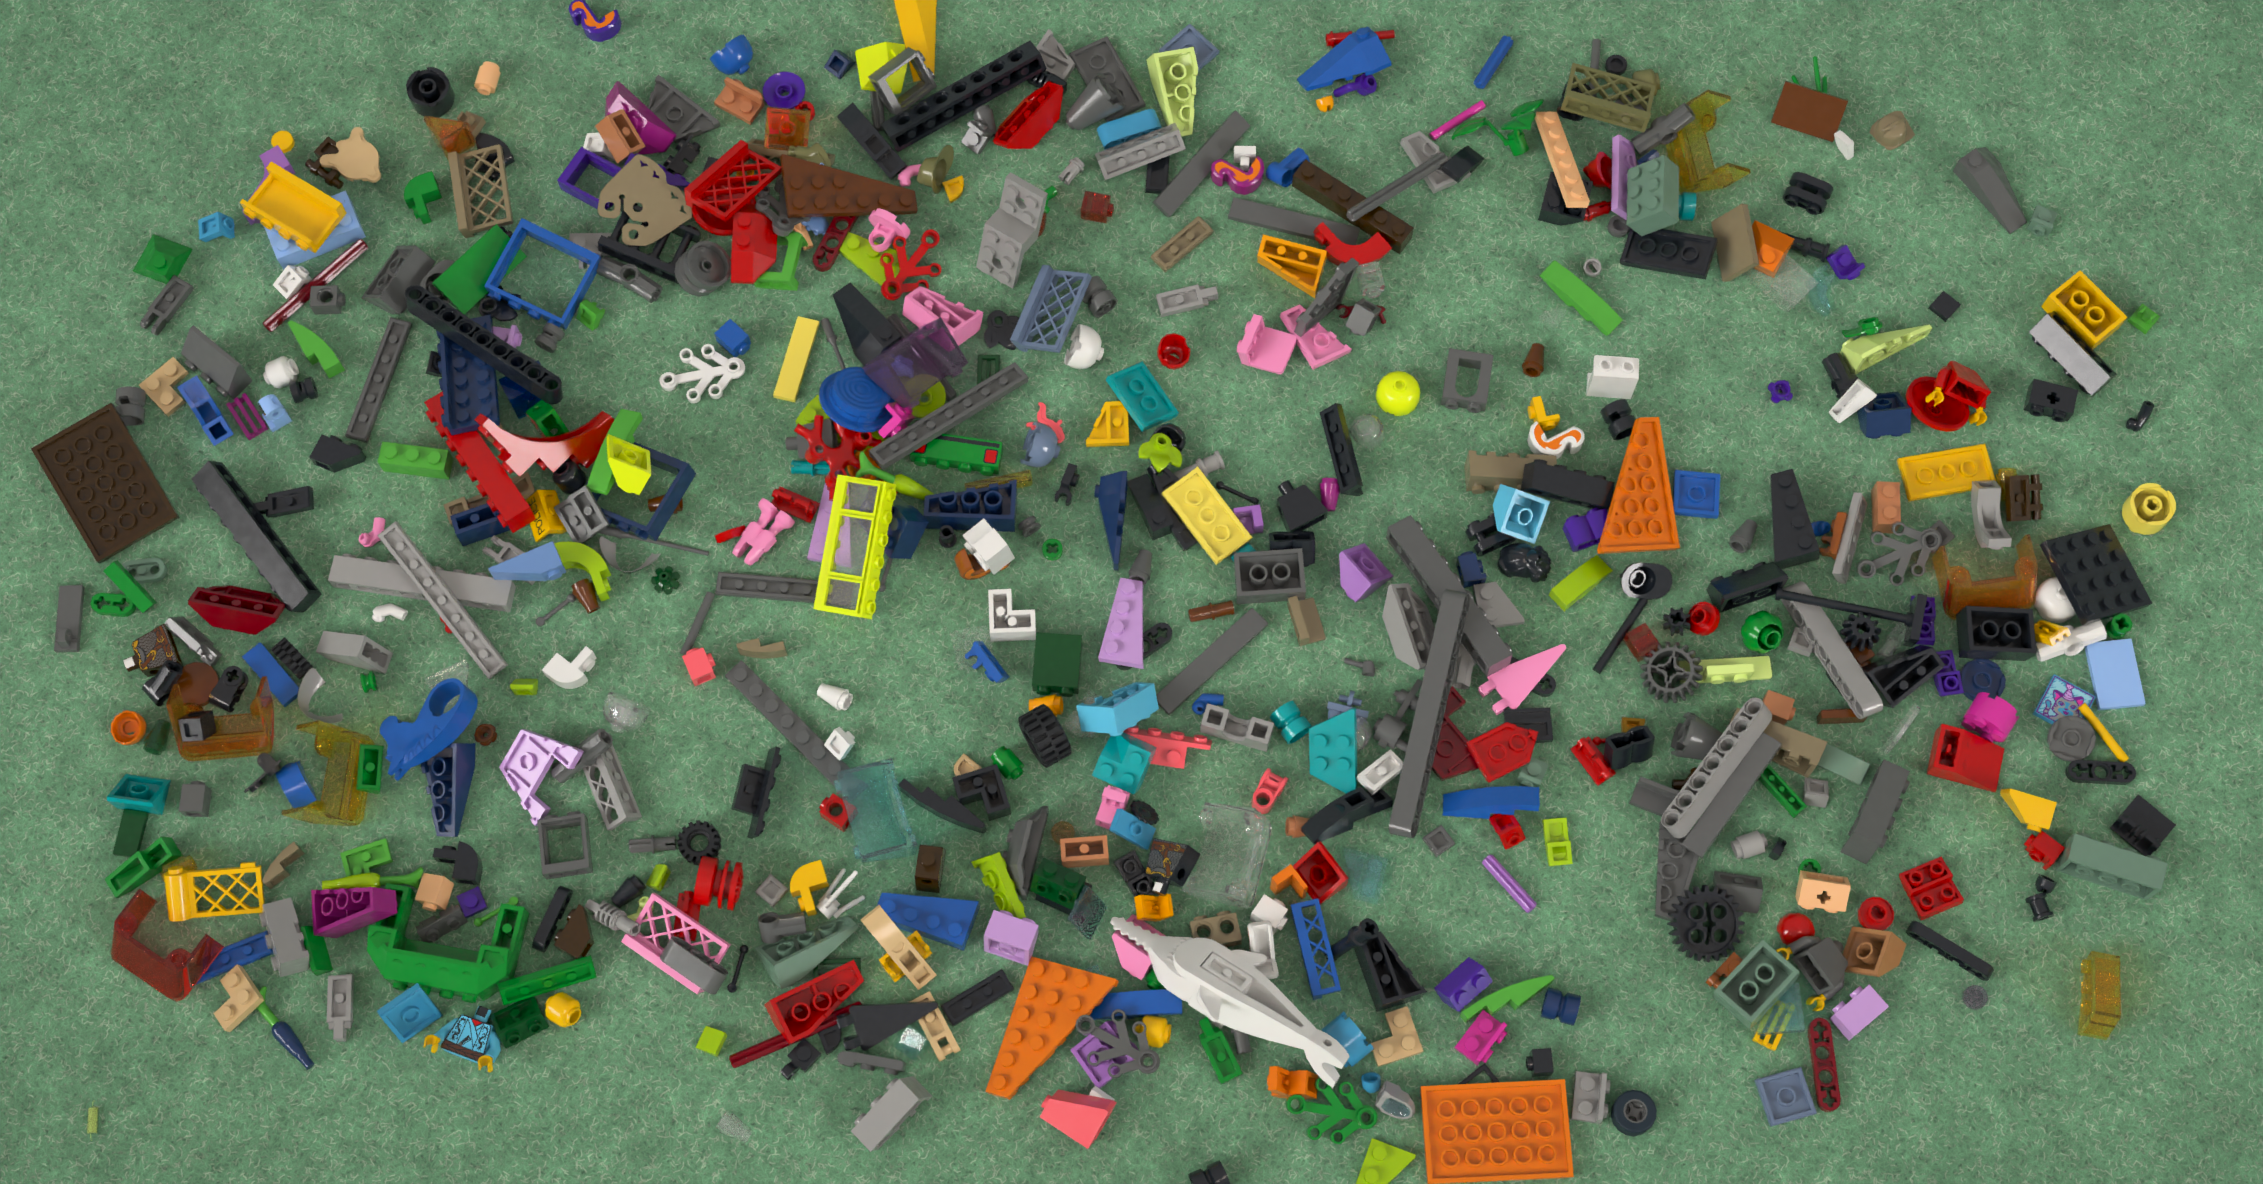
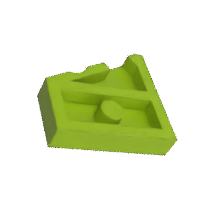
[1356,1138,1416,1184]

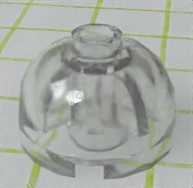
[603,691,650,733]

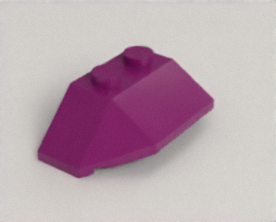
[605,81,677,155]

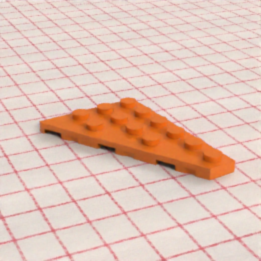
[1597,417,1680,554]

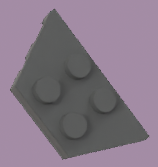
[647,75,720,143]

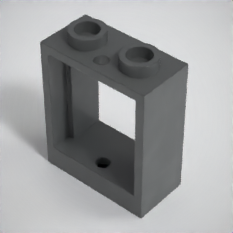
[868,47,937,115]
[537,811,593,880]

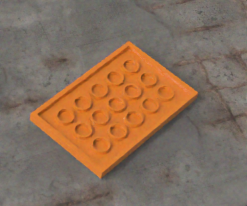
[1420,1079,1574,1184]

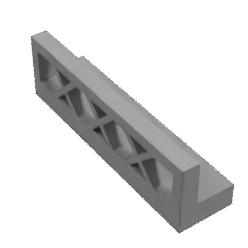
[1095,123,1186,180]
[583,744,642,831]

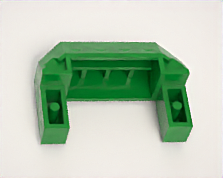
[367,883,530,1003]

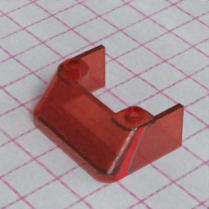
[111,889,224,1001]

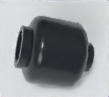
[552,461,586,494]

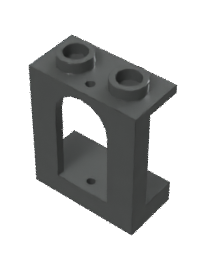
[1440,348,1493,413]

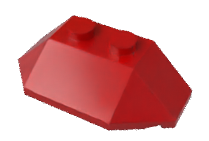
[993,81,1063,149]
[731,204,778,284]

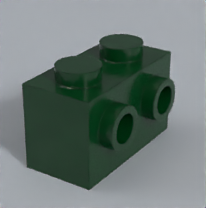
[1030,858,1087,910]

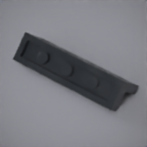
[1319,403,1363,496]

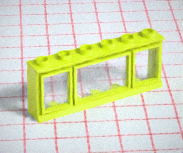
[813,474,896,619]

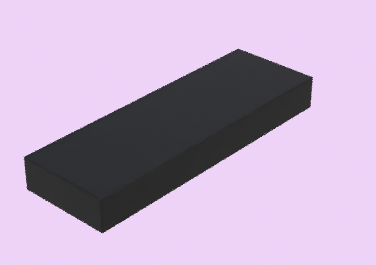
[941,969,1014,1027]

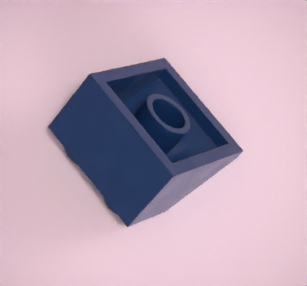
[1857,391,1911,439]

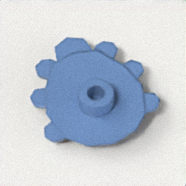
[801,217,829,236]

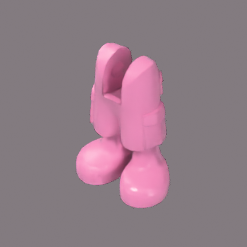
[732,498,795,566]

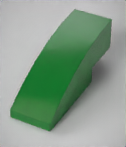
[104,837,183,898]

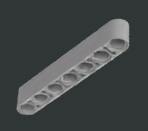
[1781,581,1883,719]
[1661,697,1772,838]

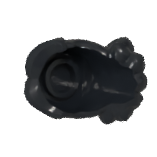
[1497,543,1551,583]

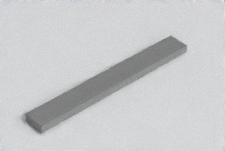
[377,521,508,679]

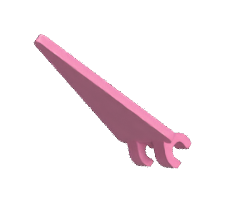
[1478,644,1566,715]

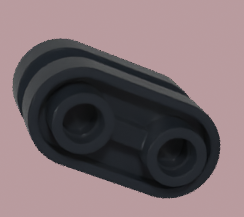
[1783,172,1833,215]
[1465,513,1517,556]

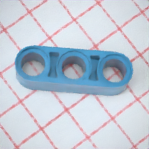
[1097,109,1162,150]

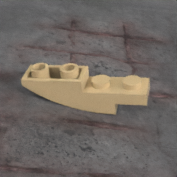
[861,905,937,990]

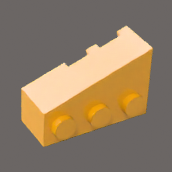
[1257,235,1327,298]

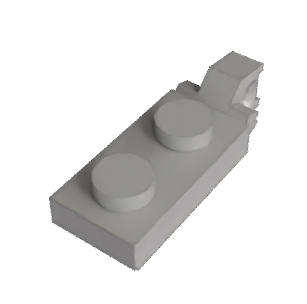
[1156,284,1218,317]
[327,974,354,1042]

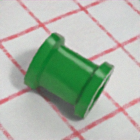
[2105,613,2133,640]

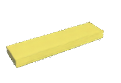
[773,316,820,402]

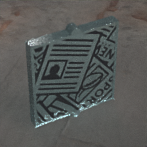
[1068,885,1107,940]

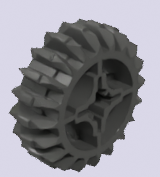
[1640,641,1703,703]

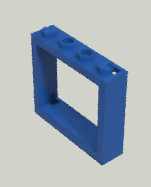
[484,218,601,329]

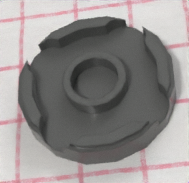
[2047,716,2096,762]

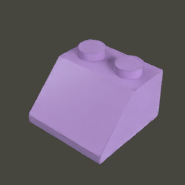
[984,910,1039,966]

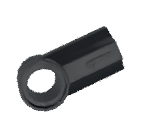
[1822,352,1858,399]
[142,660,183,707]

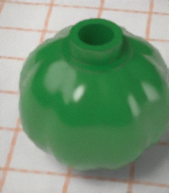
[1741,610,1784,654]

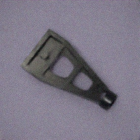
[1146,465,1199,552]

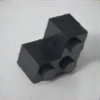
[952,764,1011,821]

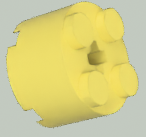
[2122,483,2176,535]

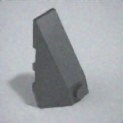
[1953,147,2027,234]

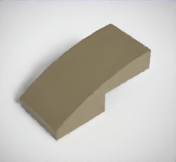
[736,638,788,659]
[262,842,305,889]

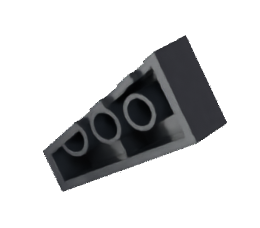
[1770,469,1820,569]

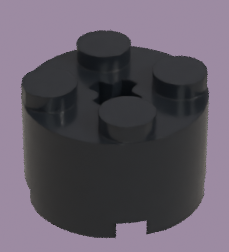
[406,67,455,118]

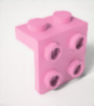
[1237,314,1297,374]

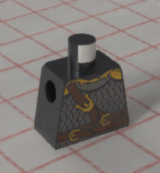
[1145,838,1200,896]

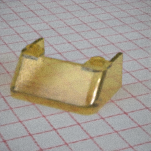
[1666,89,1751,193]
[281,720,375,826]

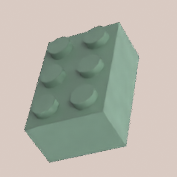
[1626,155,1679,236]
[1713,939,1800,1030]

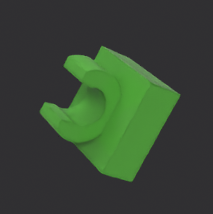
[576,299,605,331]
[2127,304,2160,334]

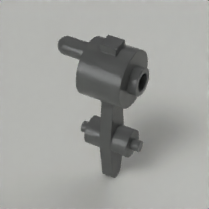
[1373,679,1422,752]

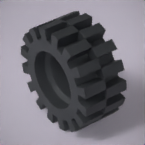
[271,637,313,679]
[677,820,721,865]

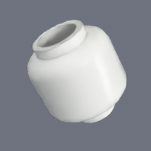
[263,356,299,389]

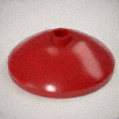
[691,182,756,236]
[1906,376,1970,432]

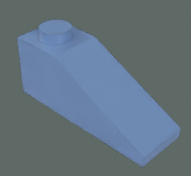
[488,541,566,581]

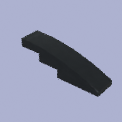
[898,778,987,834]

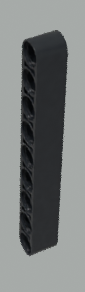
[405,285,563,405]

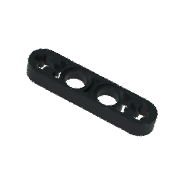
[1906,921,1994,981]

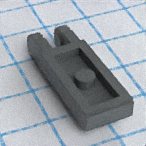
[140,275,194,336]
[837,1051,906,1076]

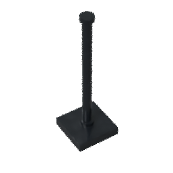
[1775,586,1927,647]

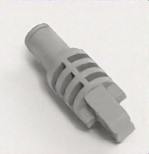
[584,899,641,937]

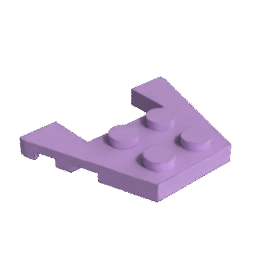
[499,729,584,826]

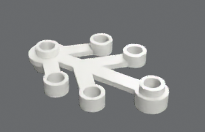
[659,344,745,403]

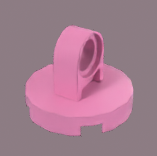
[868,208,910,252]

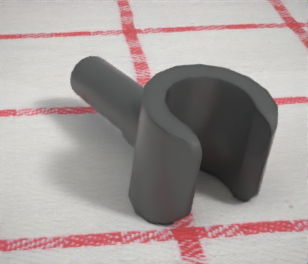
[1344,658,1375,677]

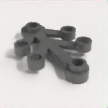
[755,176,811,236]
[1857,521,1942,586]
[1076,1009,1160,1079]

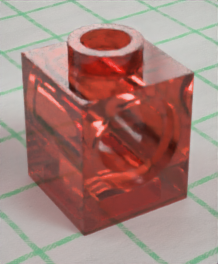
[1081,191,1114,224]
[1623,623,1660,663]

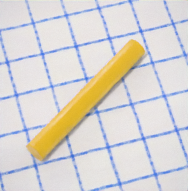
[2078,703,2129,762]

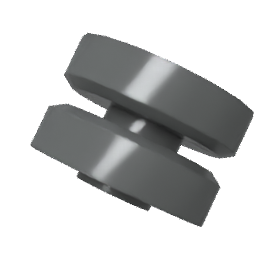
[675,241,731,297]

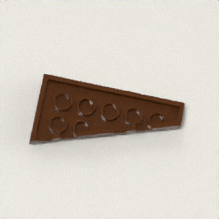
[780,154,918,218]

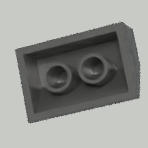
[361,245,436,314]
[181,325,252,400]
[1234,548,1306,604]

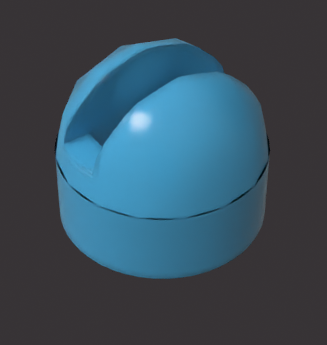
[1361,1072,1381,1093]

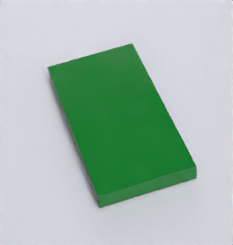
[432,224,527,315]

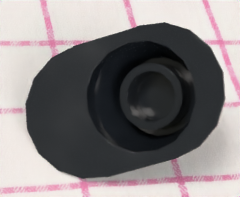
[1620,562,1672,599]

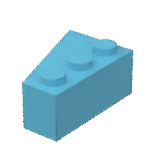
[1076,682,1159,736]

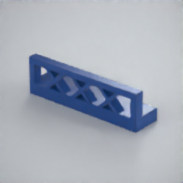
[1291,898,1341,1000]

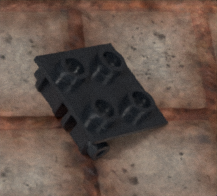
[244,753,282,793]
[2110,794,2176,856]

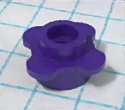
[1768,380,1793,403]

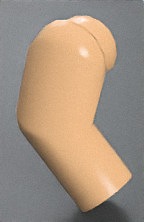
[793,223,814,251]

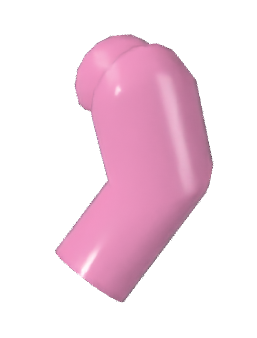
[898,164,921,187]
[359,517,385,547]

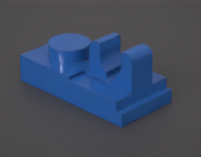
[965,641,1009,683]

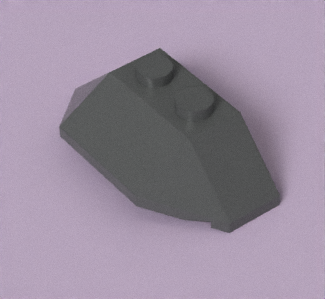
[1002,806,1049,901]

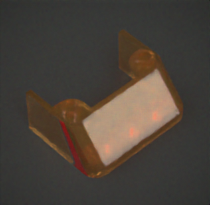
[1932,534,2038,620]
[166,676,274,761]

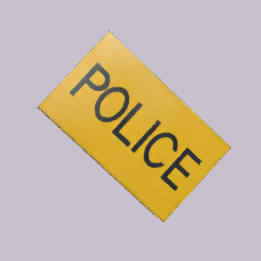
[526,490,567,542]

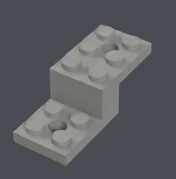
[976,172,1048,289]

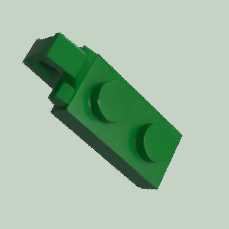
[1198,1017,1243,1085]

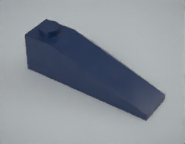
[1094,471,1128,571]
[421,743,476,837]

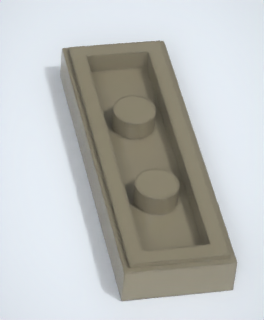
[1151,216,1214,273]

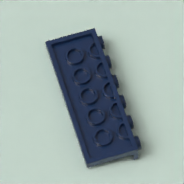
[436,315,500,435]

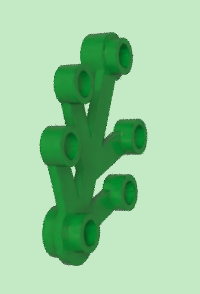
[1285,1077,1378,1144]

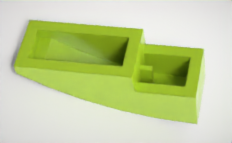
[1549,555,1613,612]

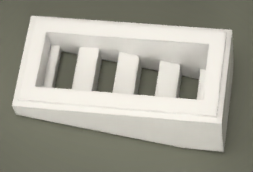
[1829,379,1877,423]

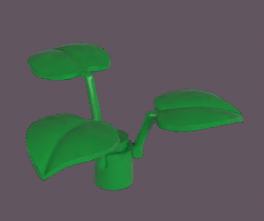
[1452,99,1544,156]

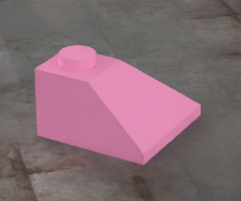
[1112,914,1165,980]

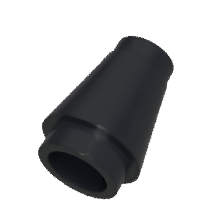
[611,874,647,908]

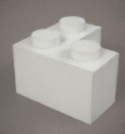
[962,518,1015,575]
[988,589,1036,642]

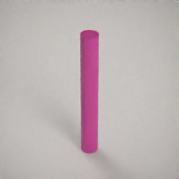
[1429,100,1486,141]

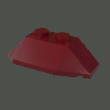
[188,585,285,635]

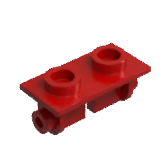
[771,487,820,523]
[1570,736,1616,786]
[673,891,701,942]

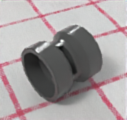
[534,322,565,353]

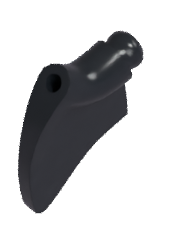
[473,133,515,182]

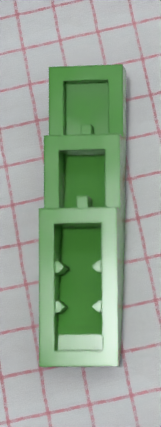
[1539,260,1623,336]
[587,409,643,495]
[1460,975,1555,1023]

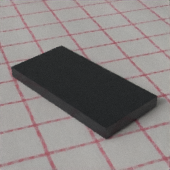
[1620,228,1718,280]

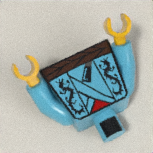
[423,1006,501,1072]

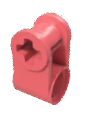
[1252,768,1289,815]

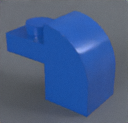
[275,761,316,811]

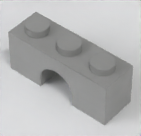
[1200,703,1274,752]

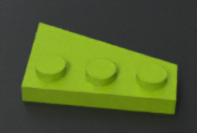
[839,232,908,293]
[971,852,1026,919]

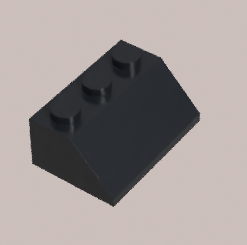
[1706,562,1789,613]

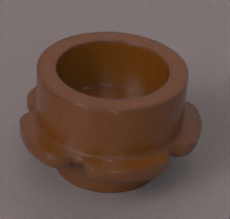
[474,724,497,746]

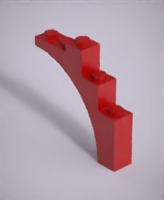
[474,411,614,477]

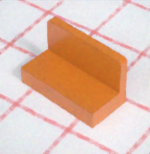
[1270,864,1308,899]

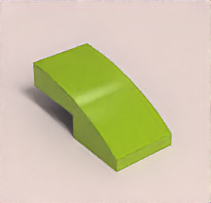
[1542,817,1573,866]

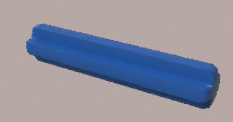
[1473,36,1513,89]

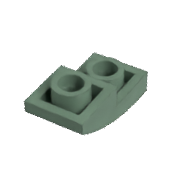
[1817,744,1871,786]

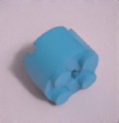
[1321,1011,1374,1068]

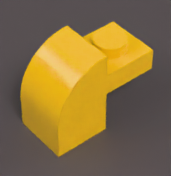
[790,860,829,917]

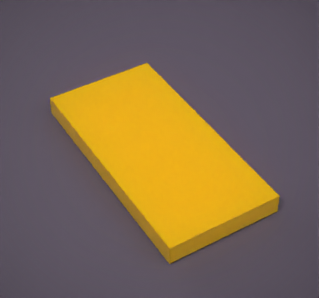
[1897,444,1996,502]

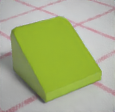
[510,679,538,695]
[646,864,671,892]
[695,1026,728,1057]

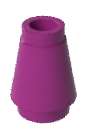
[1319,478,1340,512]

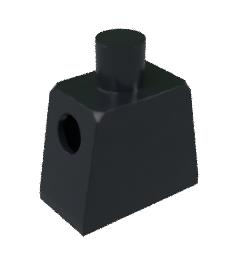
[1277,480,1328,533]

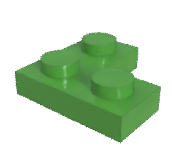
[340,838,393,877]

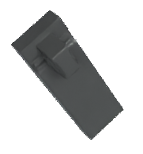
[54,585,85,653]

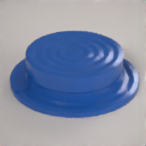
[819,367,895,432]

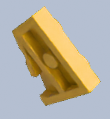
[1086,401,1129,447]

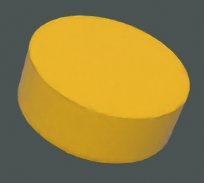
[271,131,294,153]

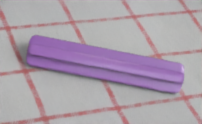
[1482,854,1537,913]

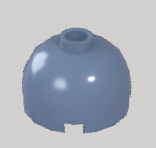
[1020,421,1060,468]

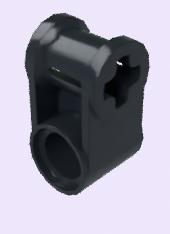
[208,666,249,713]

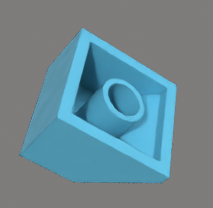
[1493,484,1550,544]

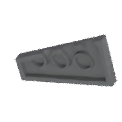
[1655,821,1699,922]

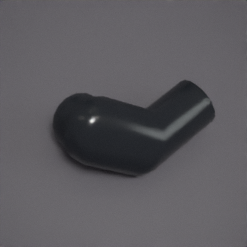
[2126,401,2154,432]

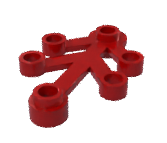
[880,229,942,301]

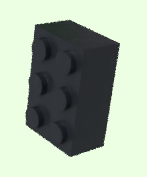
[1956,606,2036,661]

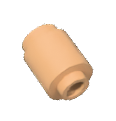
[474,61,501,95]

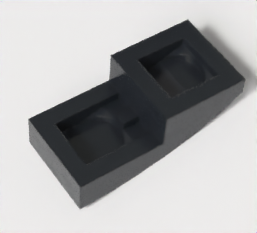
[1442,146,1484,183]

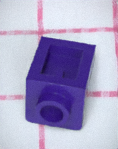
[1826,245,1865,280]

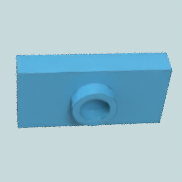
[1109,809,1156,850]

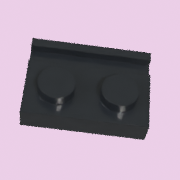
[1503,708,1553,743]

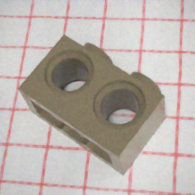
[1189,911,1242,947]

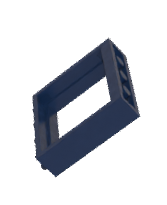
[586,442,696,541]

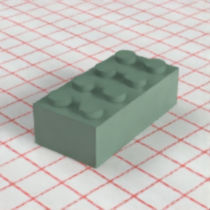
[2055,833,2168,900]

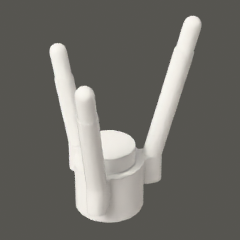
[816,868,865,919]

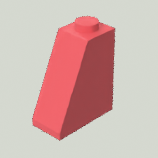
[1040,1089,1117,1149]

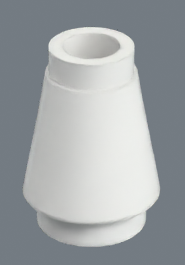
[817,683,853,711]

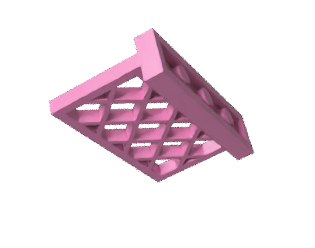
[621,892,731,994]

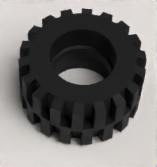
[1018,704,1072,768]

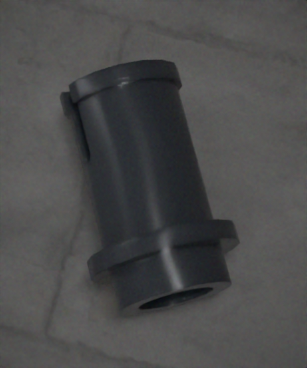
[939,525,957,548]

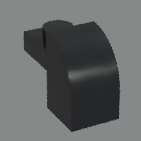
[432,841,483,886]

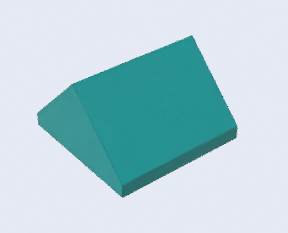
[107,774,171,815]

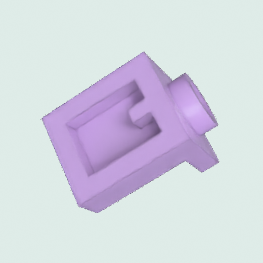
[493,325,522,348]

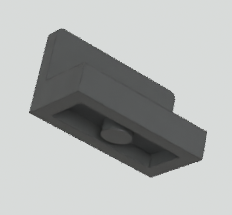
[1629,777,1680,817]
[1713,871,1763,913]

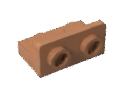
[714,77,764,125]

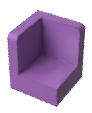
[1233,504,1264,534]

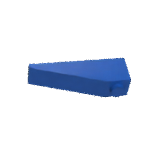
[1297,26,1392,91]

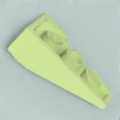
[1146,47,1198,137]
[1840,325,1932,374]

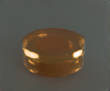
[1051,821,1075,845]

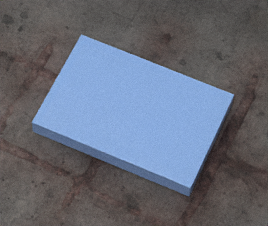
[2084,639,2146,710]

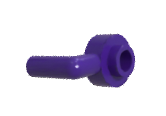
[1333,73,1377,97]

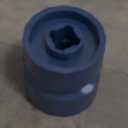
[1540,987,1581,1026]

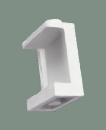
[1586,355,1639,399]

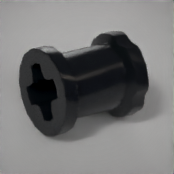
[2025,893,2054,922]

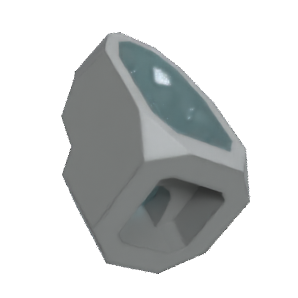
[1375,1081,1415,1119]

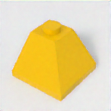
[2000,788,2057,833]

